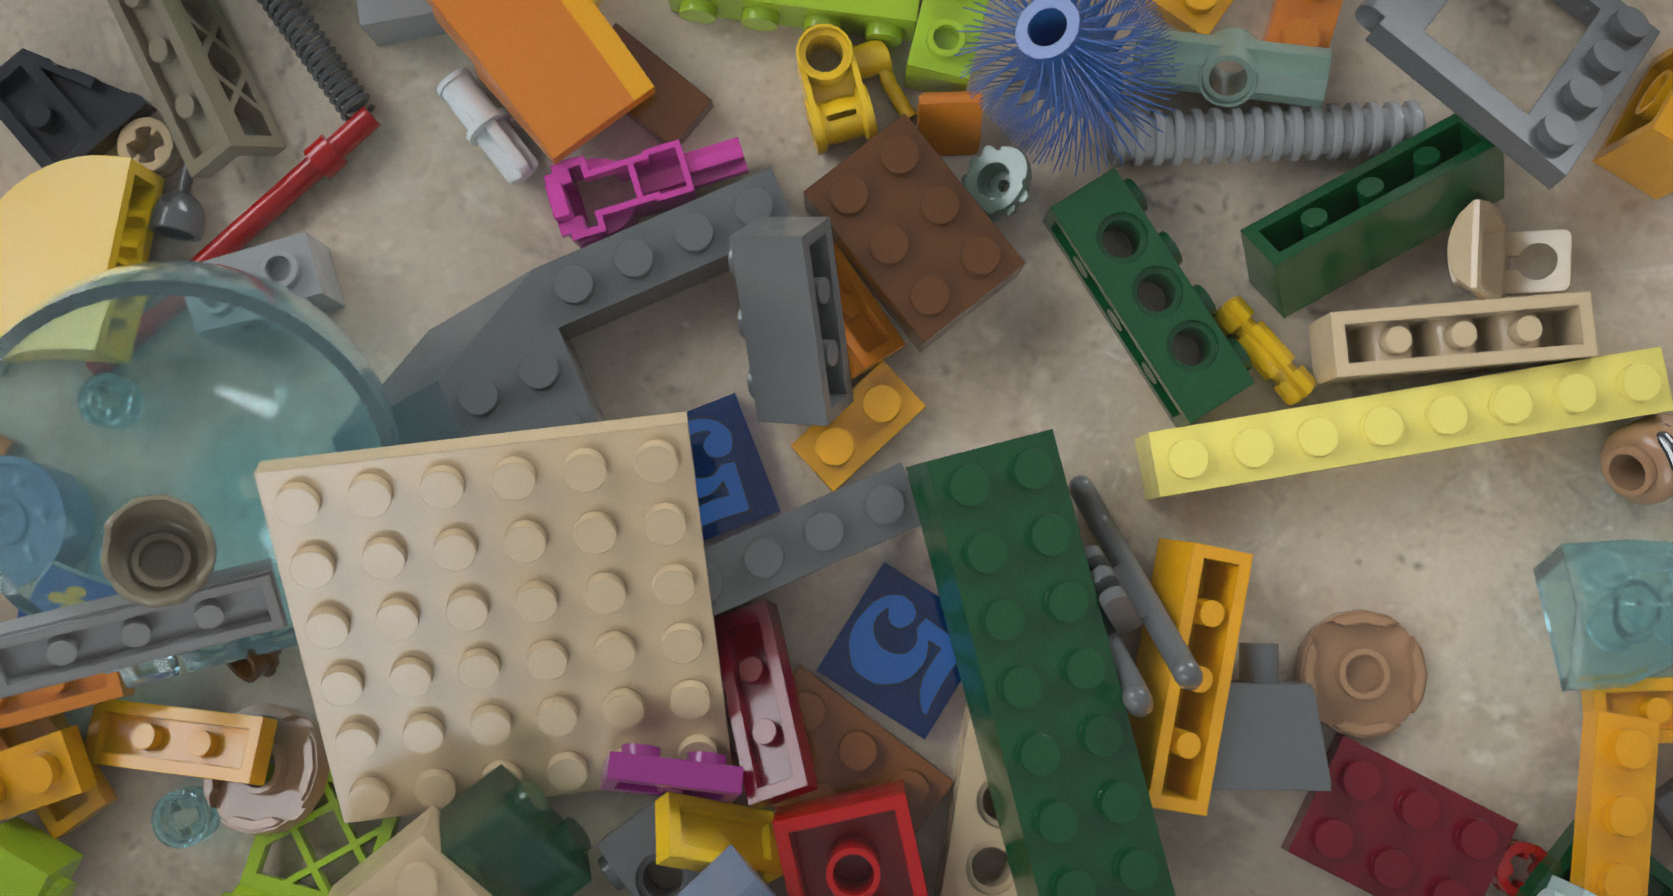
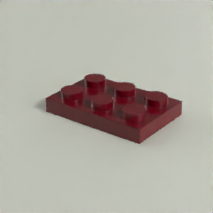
[1281,733,1518,896]

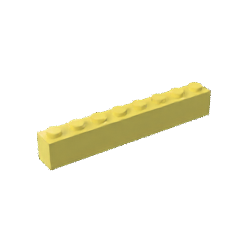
[1135,346,1673,500]

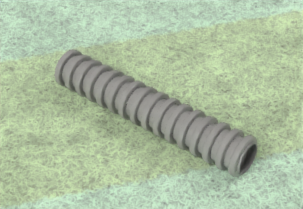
[1105,100,1426,168]

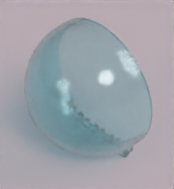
[0,260,401,688]

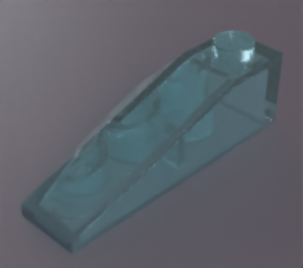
[1533,539,1673,692]

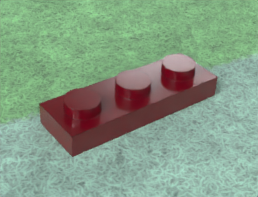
[714,599,819,809]

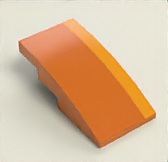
[425,0,655,165]

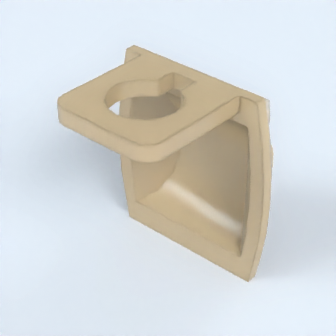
[1447,199,1574,300]

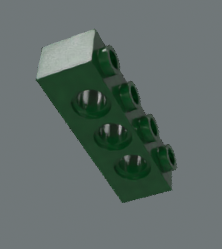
[1042,167,1255,428]

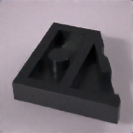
[0,48,157,168]

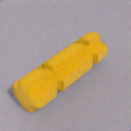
[1214,295,1317,405]

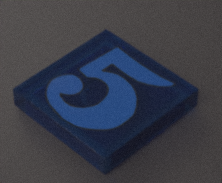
[687,393,781,542]
[816,562,961,740]

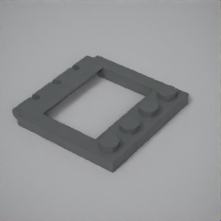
[1355,0,1660,190]

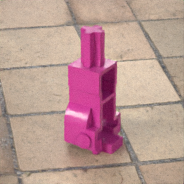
[543,137,749,248]

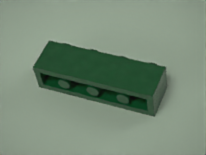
[1240,113,1504,318]

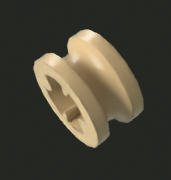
[117,117,183,179]

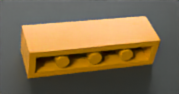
[1127,538,1254,816]

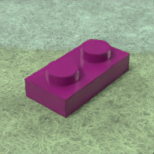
[600,743,744,803]

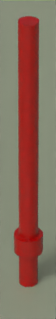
[80,106,381,375]

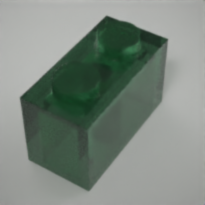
[440,764,592,896]

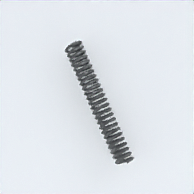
[257,0,375,121]

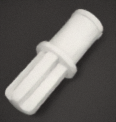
[436,68,539,185]

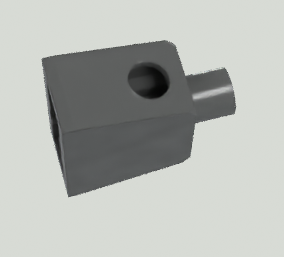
[1211,642,1331,791]

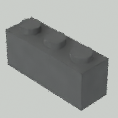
[728,217,854,426]

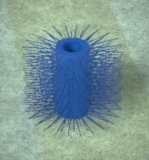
[955,0,1184,177]

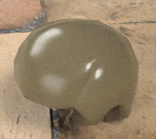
[100,494,217,608]

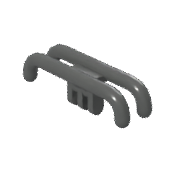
[1068,475,1203,717]

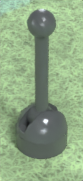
[148,161,205,242]

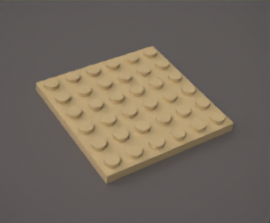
[254,411,733,823]

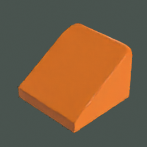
[916,91,983,156]

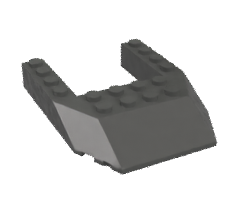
[337,167,921,616]

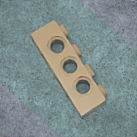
[1308,291,1599,386]
[934,700,1017,896]

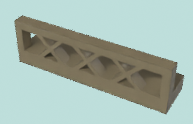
[107,0,287,178]

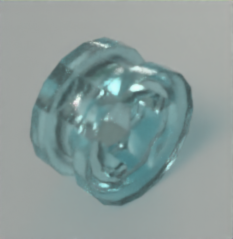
[151,786,221,849]

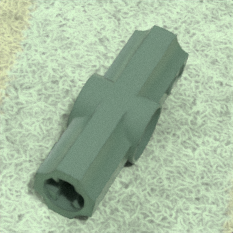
[1131,27,1333,108]

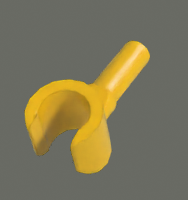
[853,40,916,119]

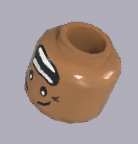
[1600,413,1673,506]

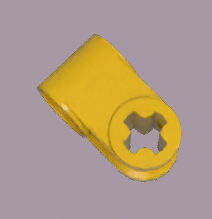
[796,24,878,155]

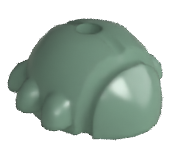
[961,145,1032,223]

